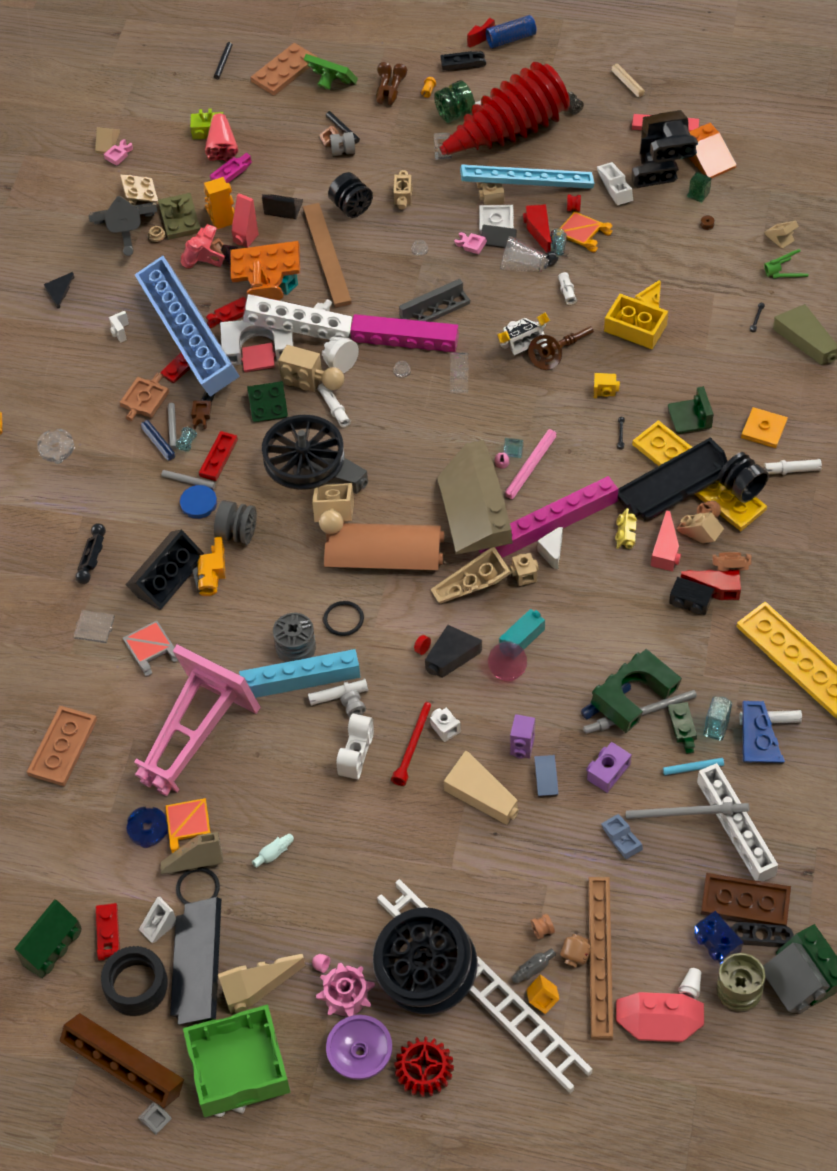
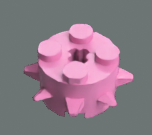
[316,963,375,1017]

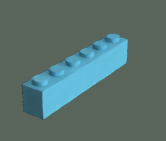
[239,649,361,698]

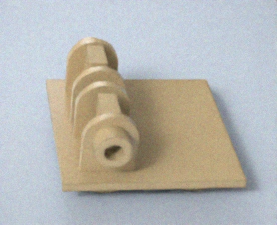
[120,174,158,205]

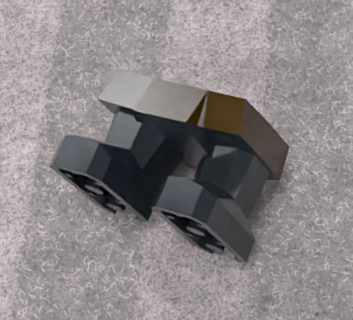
[631,110,698,188]

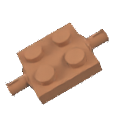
[120,373,169,421]

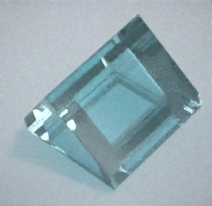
[504,437,524,458]

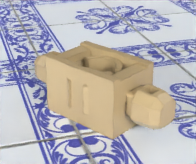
[393,170,412,209]

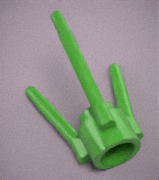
[764,249,809,279]

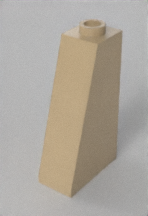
[444,751,519,825]

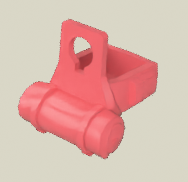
[181,224,225,268]

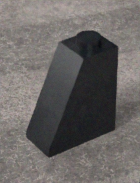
[425,625,482,678]

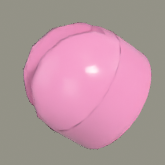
[495,452,509,469]
[312,954,330,973]

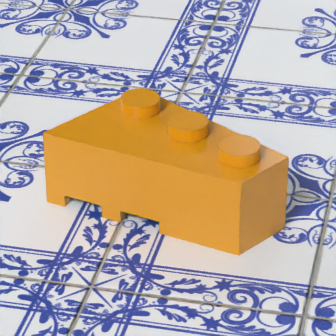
[204,177,235,229]

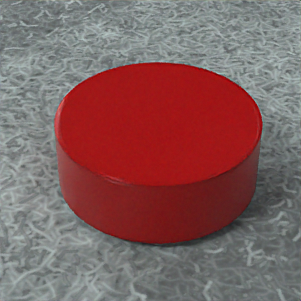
[414,635,431,655]

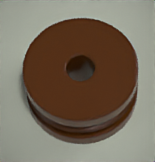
[700,215,715,230]

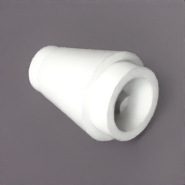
[678,968,701,1000]

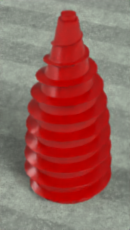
[439,62,570,155]

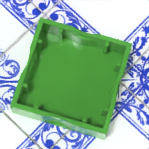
[183,1004,291,1117]

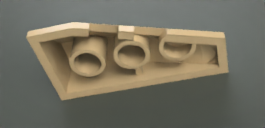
[431,547,512,604]

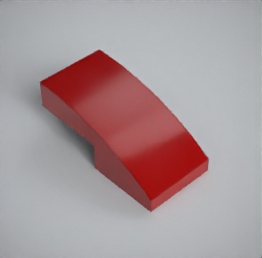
[467,18,495,48]

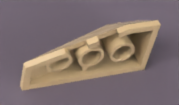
[218,954,305,1014]

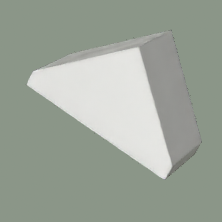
[538,527,563,569]
[139,897,176,943]

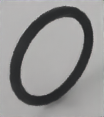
[323,601,364,636]
[176,867,220,905]

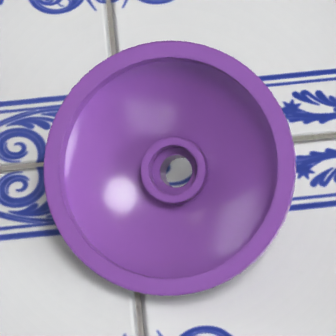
[326,1015,392,1080]

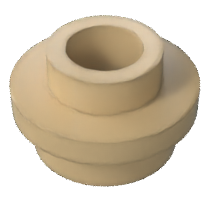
[148,226,165,242]

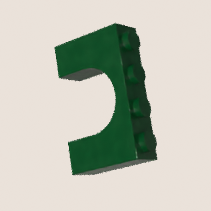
[591,649,682,733]

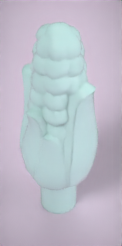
[252,834,294,868]

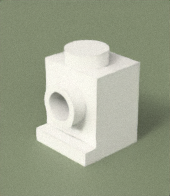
[430,707,461,742]

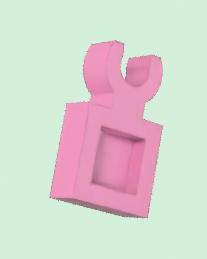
[104,139,133,166]
[454,232,487,254]

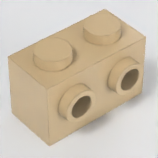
[477,182,504,205]

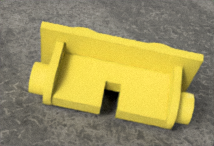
[615,508,637,549]

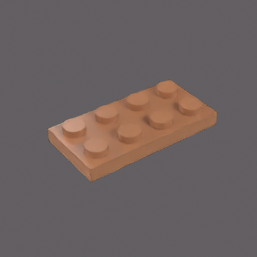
[250,43,317,96]
[27,706,97,787]

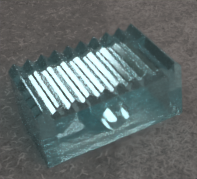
[703,696,732,741]

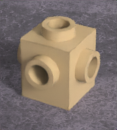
[510,553,539,586]

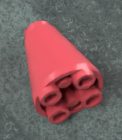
[205,113,238,162]

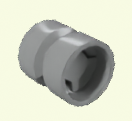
[330,132,355,156]

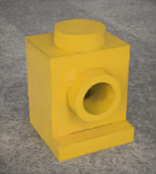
[594,373,620,399]

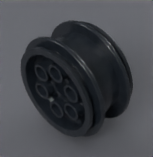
[373,907,478,1015]

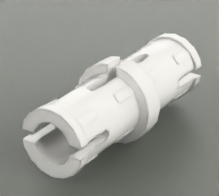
[558,272,577,305]

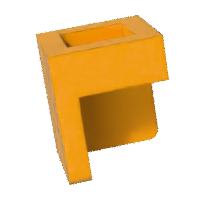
[527,974,560,1014]

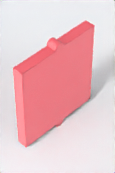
[241,343,276,372]

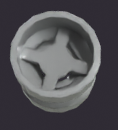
[341,690,366,718]

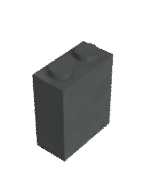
[763,943,830,1014]

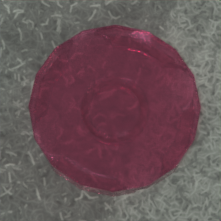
[488,641,527,681]

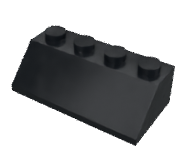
[125,529,204,610]

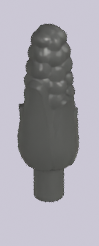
[512,948,556,984]

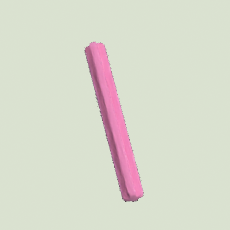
[505,429,556,499]

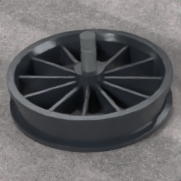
[262,415,344,490]

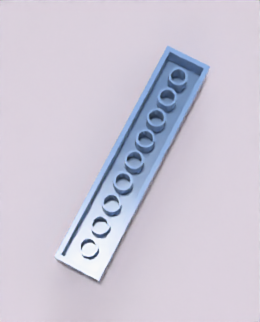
[135,256,240,396]

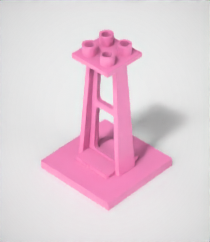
[134,645,261,796]

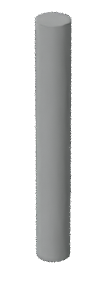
[168,403,177,450]
[161,470,215,489]

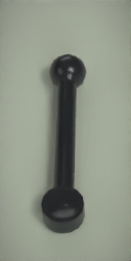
[750,302,765,332]
[617,416,625,450]

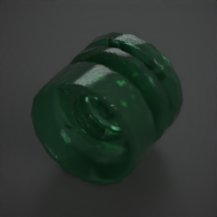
[434,80,475,123]

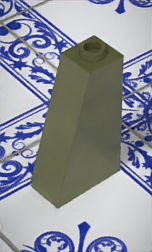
[773,304,837,365]

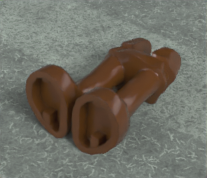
[376,62,408,105]

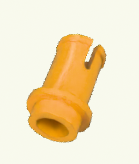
[421,77,437,98]

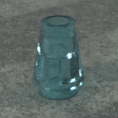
[550,229,567,256]

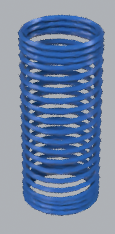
[486,15,537,49]

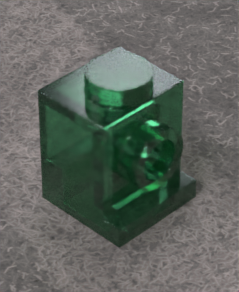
[687,172,712,203]

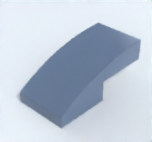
[534,755,559,796]
[601,814,643,859]

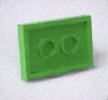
[304,54,358,90]

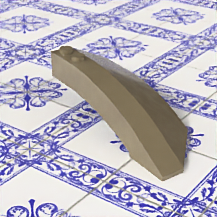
[437,440,513,554]

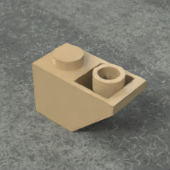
[677,512,724,543]

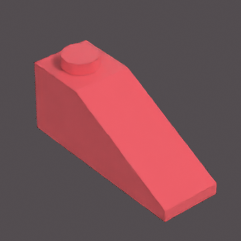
[232,193,259,248]
[651,511,681,572]

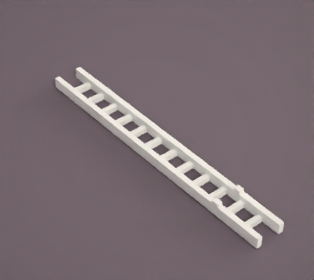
[377,879,592,1093]

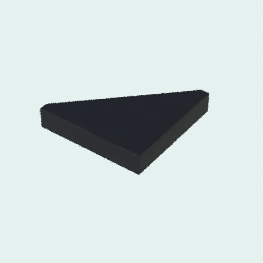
[44,272,75,308]

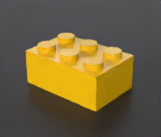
[604,294,668,349]

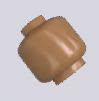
[560,934,591,968]

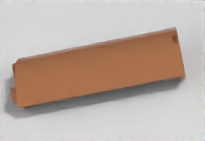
[324,523,444,570]

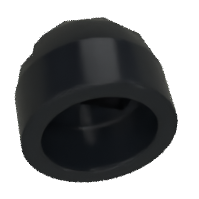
[544,251,559,266]

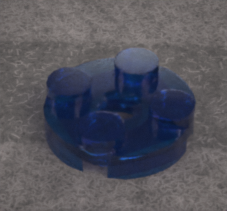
[126,806,168,848]

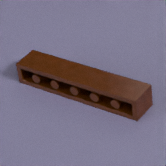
[60,1013,184,1109]

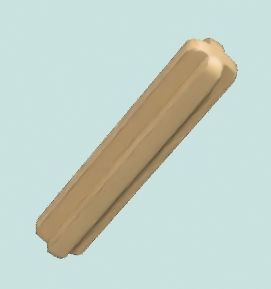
[612,63,645,98]

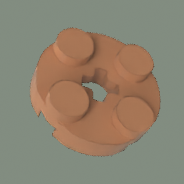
[713,552,752,571]

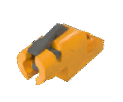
[193,537,226,596]

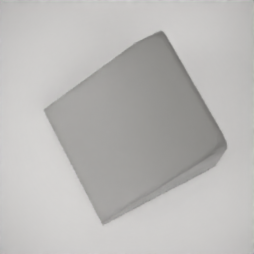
[138,1102,172,1135]

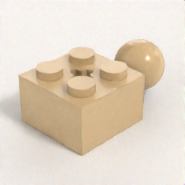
[278,345,344,392]
[312,483,354,534]

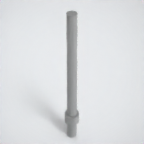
[583,690,697,734]
[626,802,750,819]

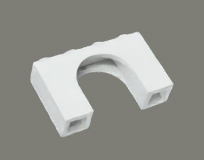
[220,320,293,365]

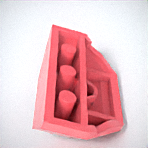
[616,992,704,1042]

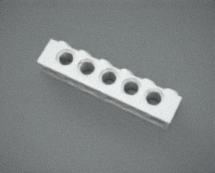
[243,294,352,340]
[697,763,778,882]

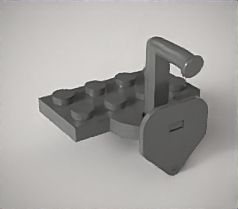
[88,196,158,256]

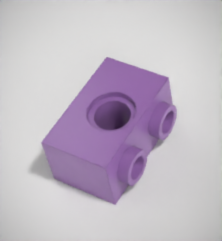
[510,714,535,758]
[587,742,632,793]

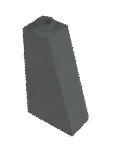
[293,442,368,494]

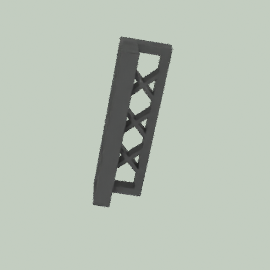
[399,279,470,322]

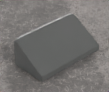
[481,224,517,249]

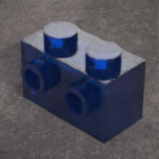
[694,911,744,964]

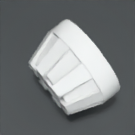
[322,337,359,373]

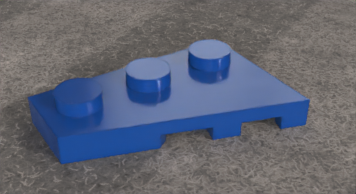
[742,701,785,763]

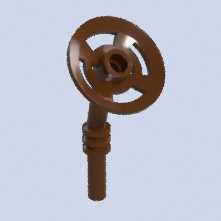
[528,326,594,370]

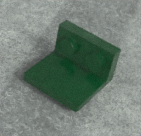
[247,381,288,422]
[668,386,714,434]

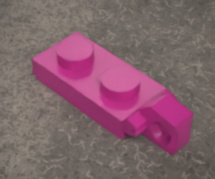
[210,153,252,183]

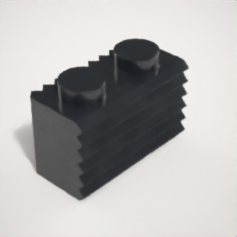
[669,576,714,615]

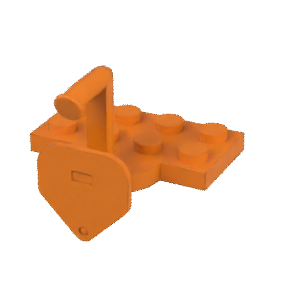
[231,241,300,301]

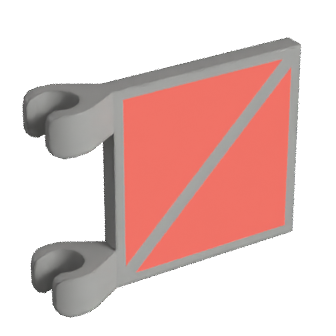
[123,621,178,676]

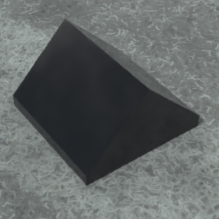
[262,194,303,219]

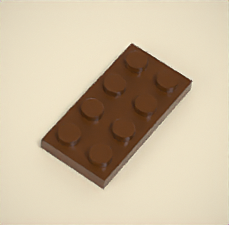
[701,873,791,926]

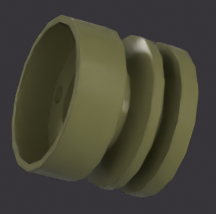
[716,953,765,1012]

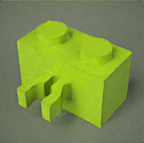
[190,108,223,140]

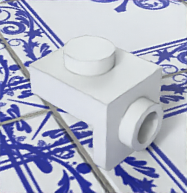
[109,311,129,343]

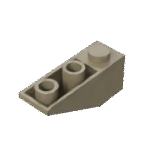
[161,832,223,874]

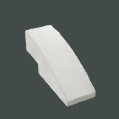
[597,162,633,205]

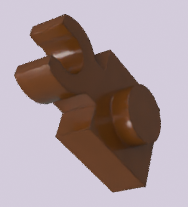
[191,401,212,429]

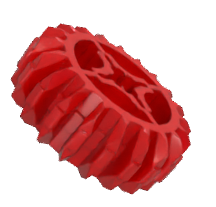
[394,1036,454,1098]

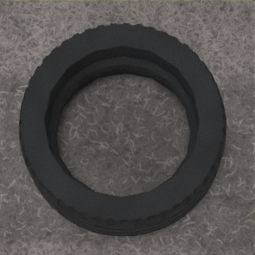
[101,946,168,1016]

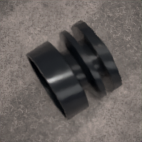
[328,172,373,218]
[718,452,769,503]

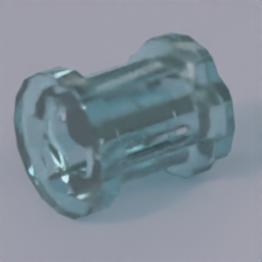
[176,427,197,451]

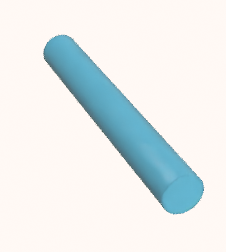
[663,758,724,776]

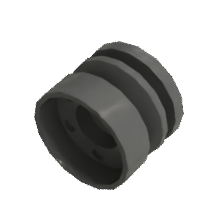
[214,500,257,545]
[273,612,316,662]

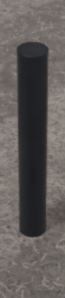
[214,42,233,80]
[326,111,360,143]

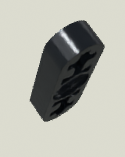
[730,922,794,948]

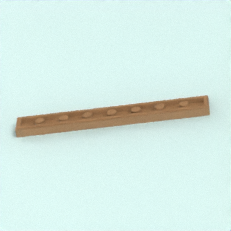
[303,203,352,308]
[588,877,613,1040]

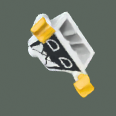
[497,312,550,355]

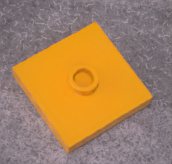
[741,407,788,448]

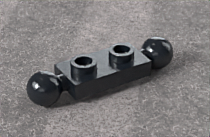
[75,523,106,584]

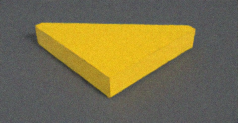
[635,280,661,307]

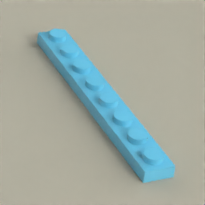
[460,165,595,189]

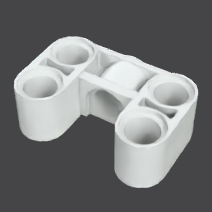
[336,713,374,780]

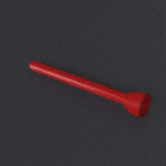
[391,702,431,786]

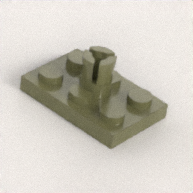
[158,193,200,240]

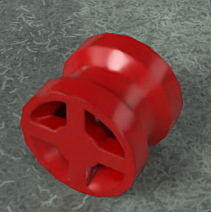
[567,194,581,212]

